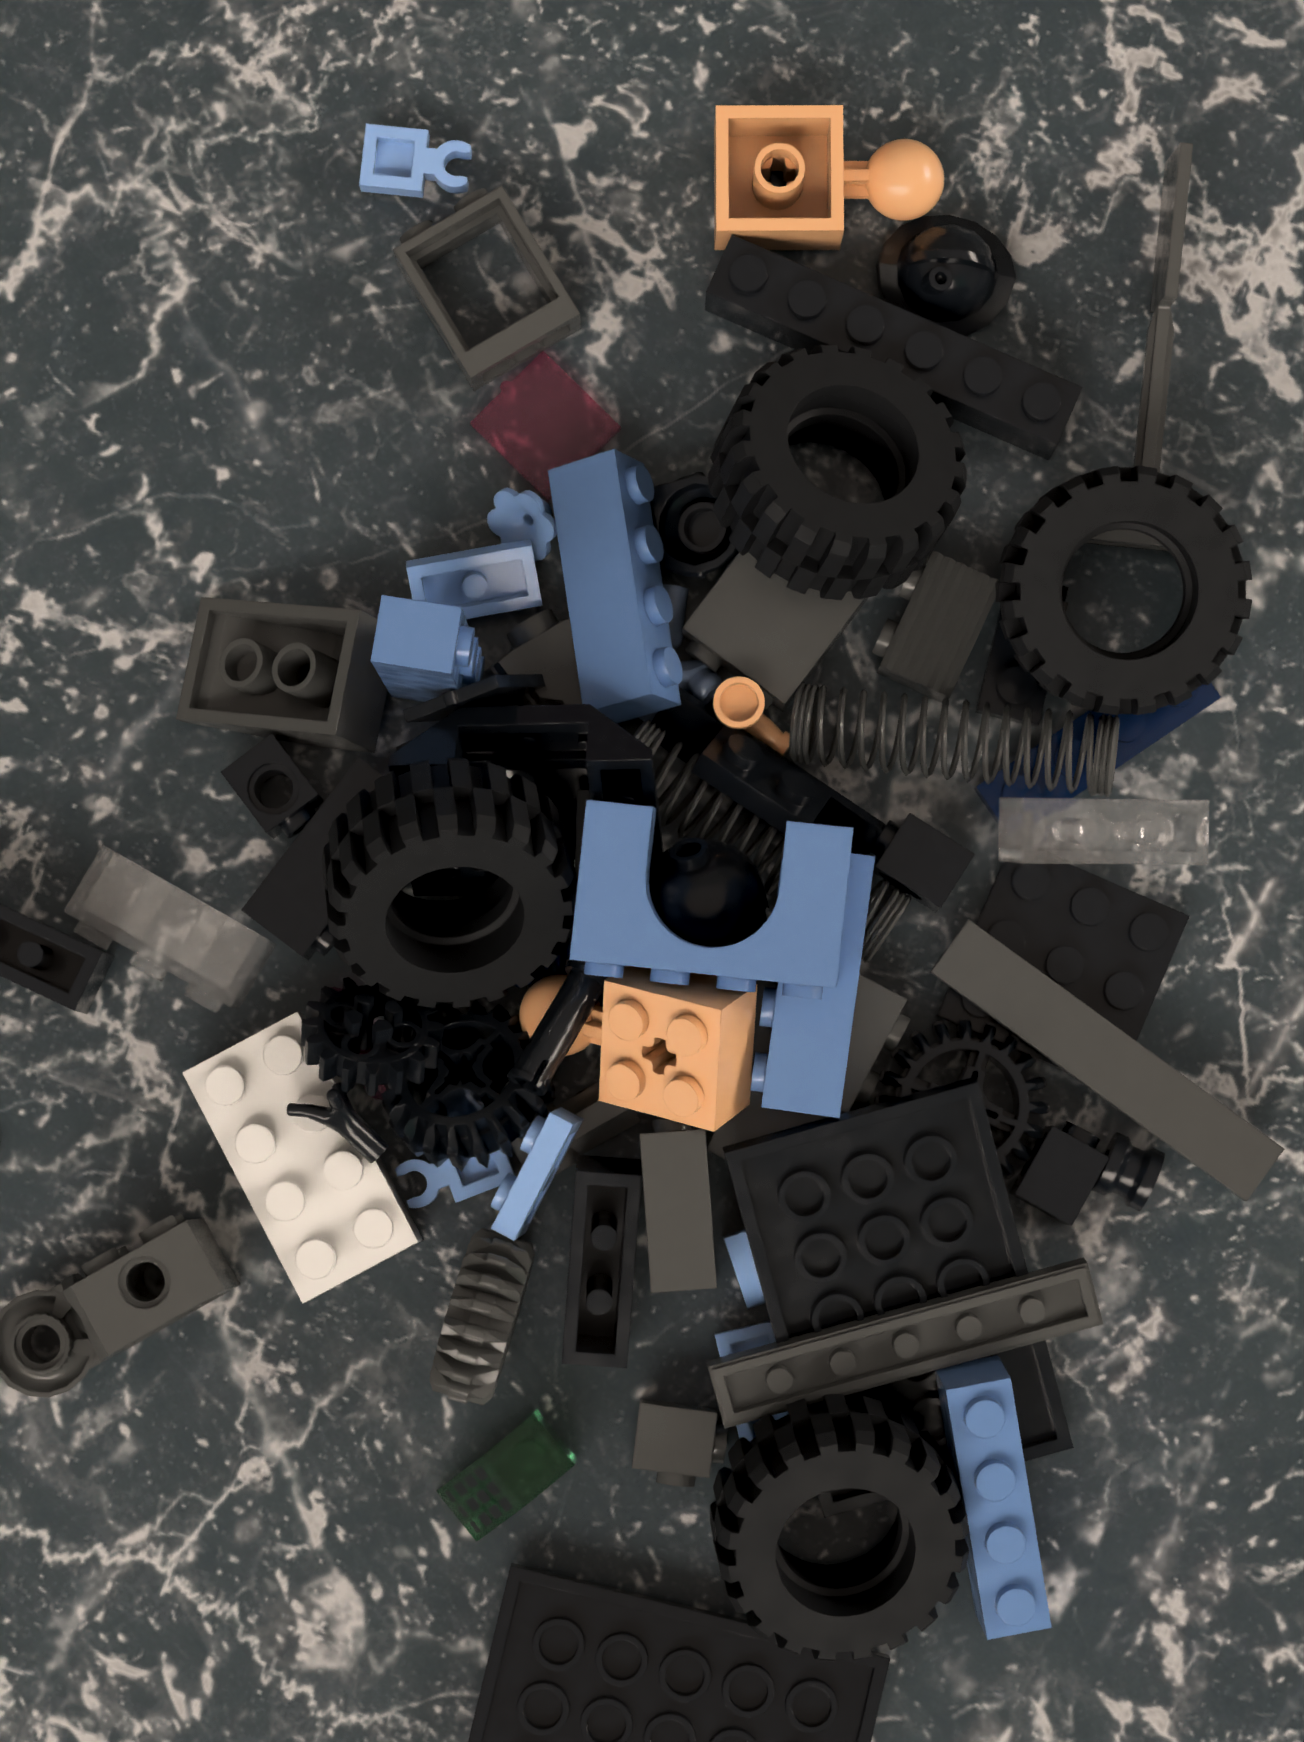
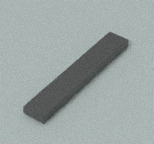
[930,920,1284,1201]
[706,1257,1103,1428]

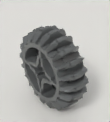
[429,1228,535,1405]

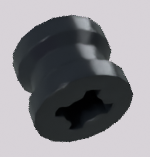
[1092,1132,1165,1211]

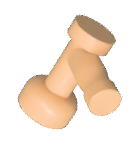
[713,676,790,755]

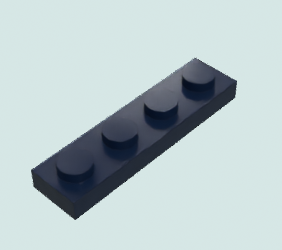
[974,683,1221,841]

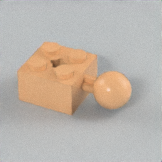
[714,105,945,250]
[519,966,758,1132]

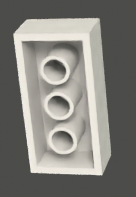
[182,1012,423,1304]

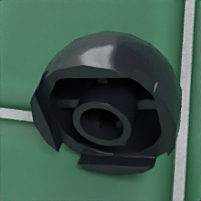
[649,838,769,947]

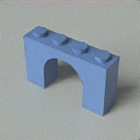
[569,800,854,1000]

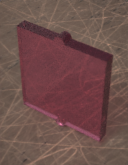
[470,351,621,501]

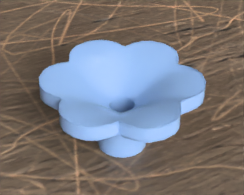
[487,488,557,561]

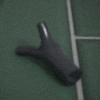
[286,1082,389,1163]

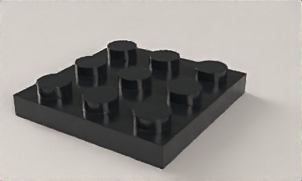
[936,840,1189,1073]

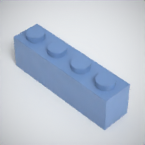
[548,449,683,724]
[371,595,485,702]
[750,853,875,1118]
[935,1355,1052,1640]

